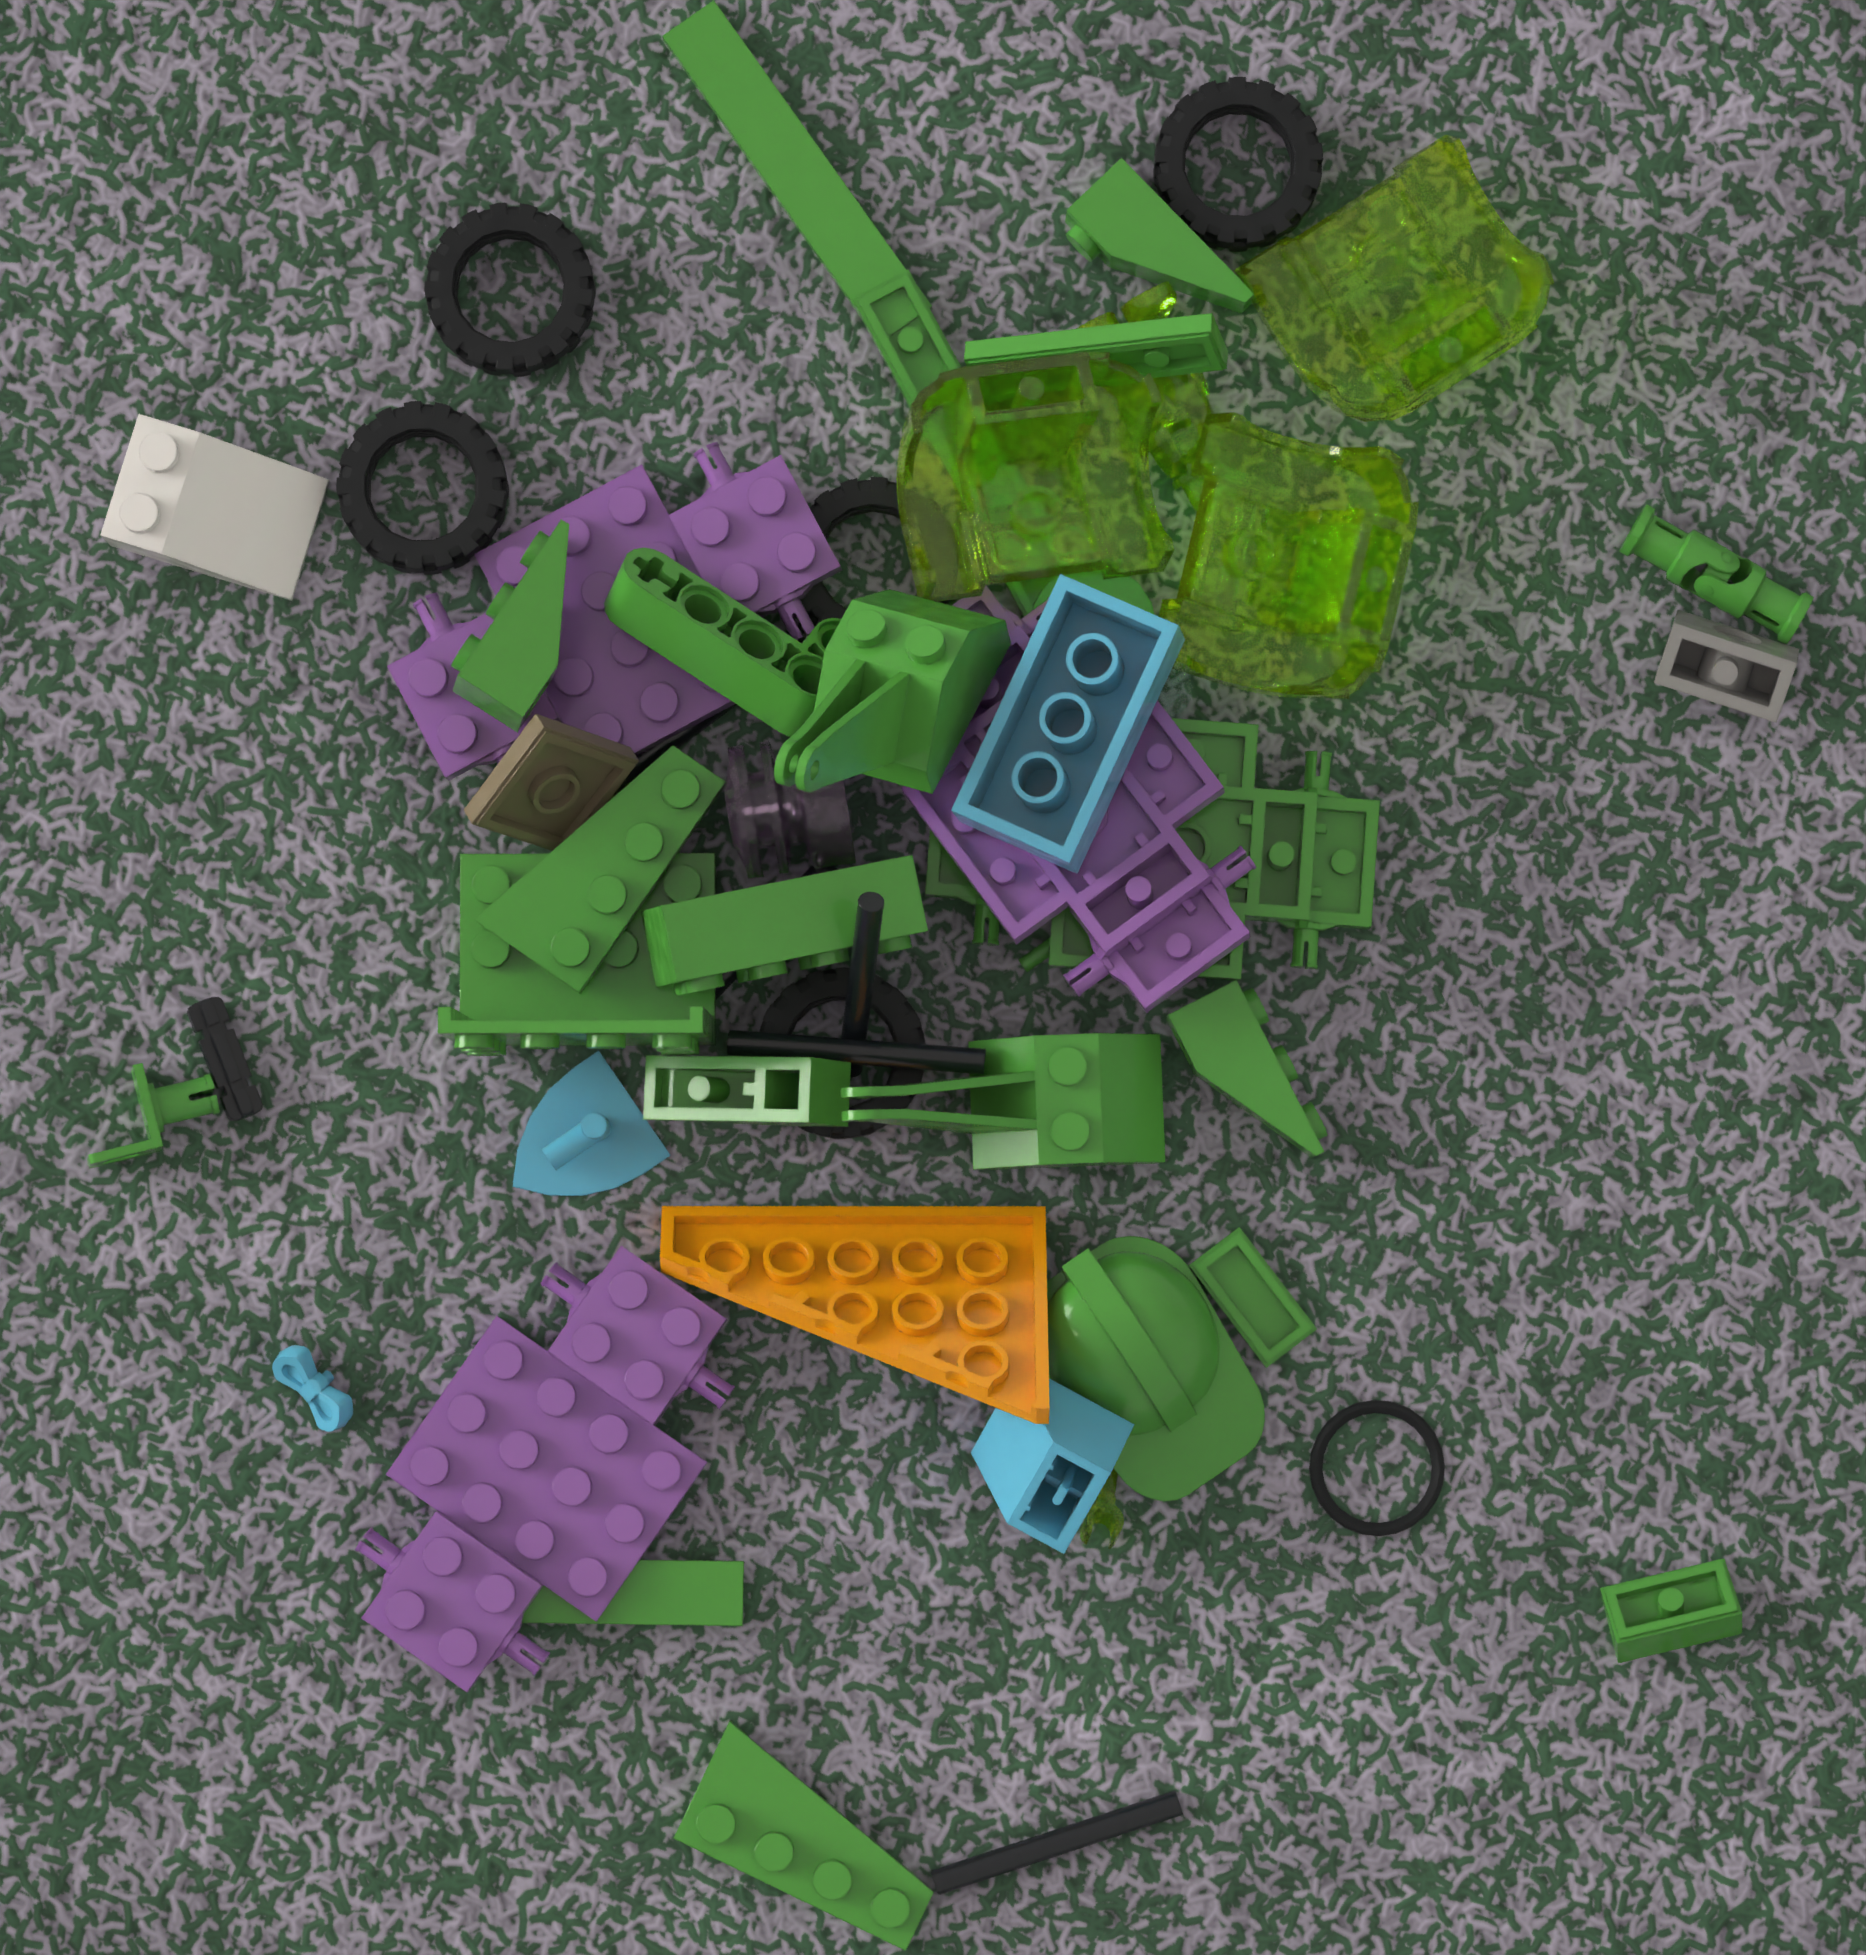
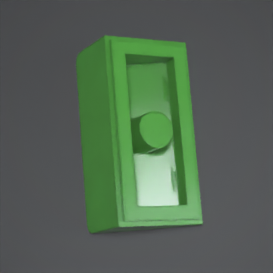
[1600,1558,1742,1663]

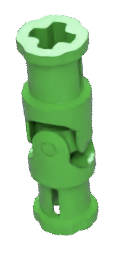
[1619,504,1814,645]

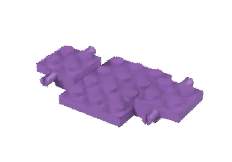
[387,442,842,781]
[901,582,1256,1013]
[355,1246,735,1692]

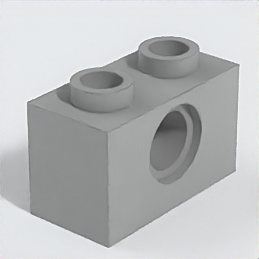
[1654,610,1799,723]

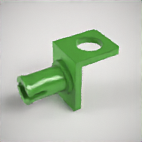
[87,1063,220,1169]

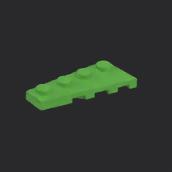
[474,746,727,994]
[673,1720,934,1951]

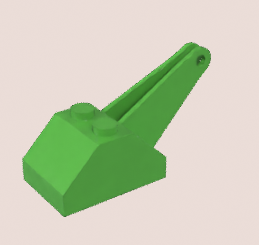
[774,589,1011,794]
[841,1033,1165,1170]

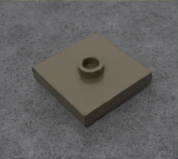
[464,713,639,851]

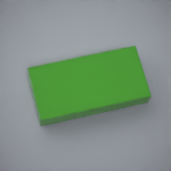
[1188,1227,1317,1368]

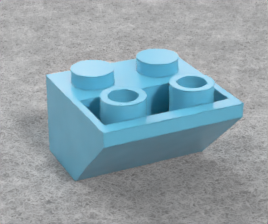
[971,1379,1135,1554]

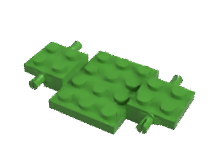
[925,718,1380,981]

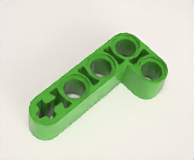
[604,547,841,737]

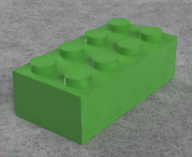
[641,855,928,996]

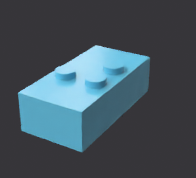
[951,574,1185,874]

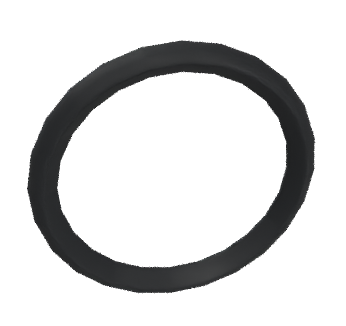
[1309,1400,1445,1536]

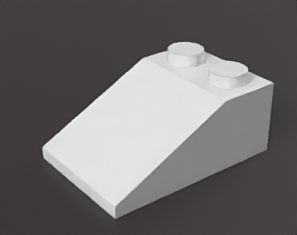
[100,414,330,601]

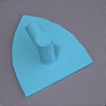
[513,1051,671,1196]

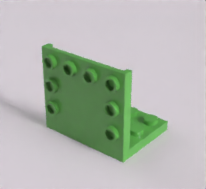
[438,853,716,1056]

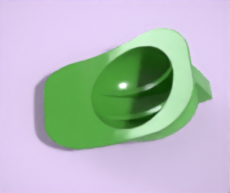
[1047,1236,1265,1501]

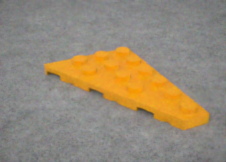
[660,1206,1050,1424]

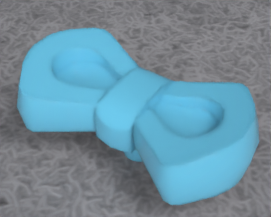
[272,1345,353,1432]

